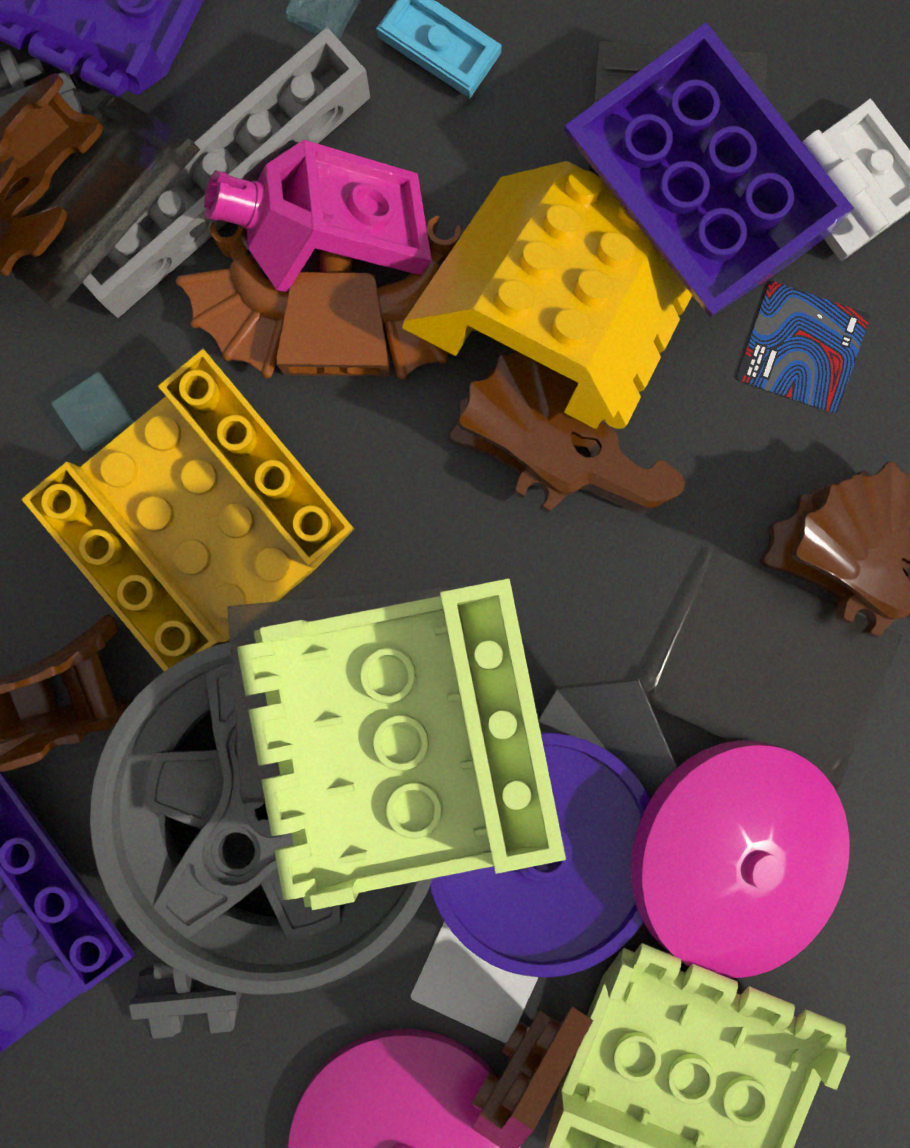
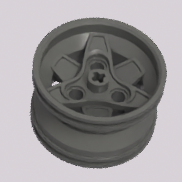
[90,638,433,995]

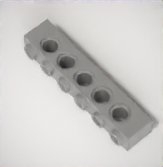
[61,27,371,318]

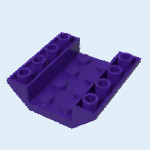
[0,772,135,1053]

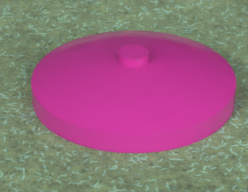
[631,740,850,978]
[288,1029,520,1148]

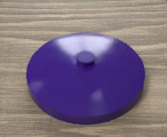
[429,732,651,977]

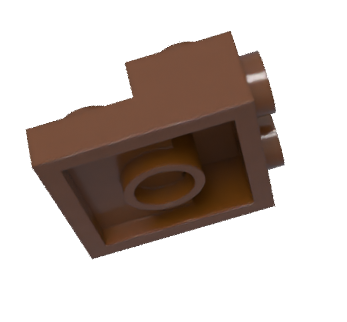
[471,1007,594,1148]

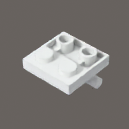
[802,98,910,262]

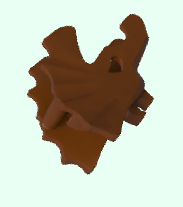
[0,73,103,277]
[448,351,685,513]
[759,461,910,637]
[0,614,134,772]

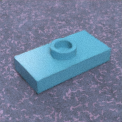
[376,0,502,99]

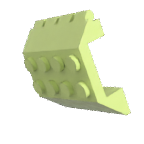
[237,579,566,910]
[544,943,850,1148]

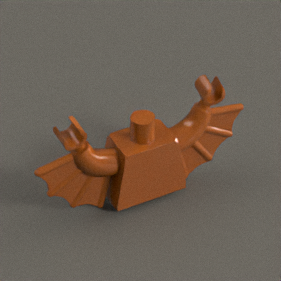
[176,216,477,380]

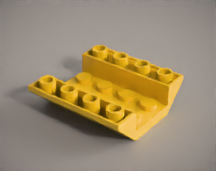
[22,349,354,672]

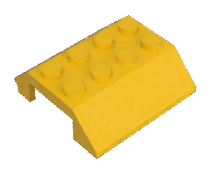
[402,161,692,430]

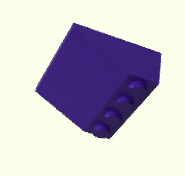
[563,22,854,317]

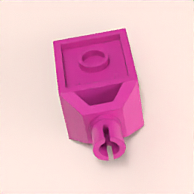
[204,140,432,292]

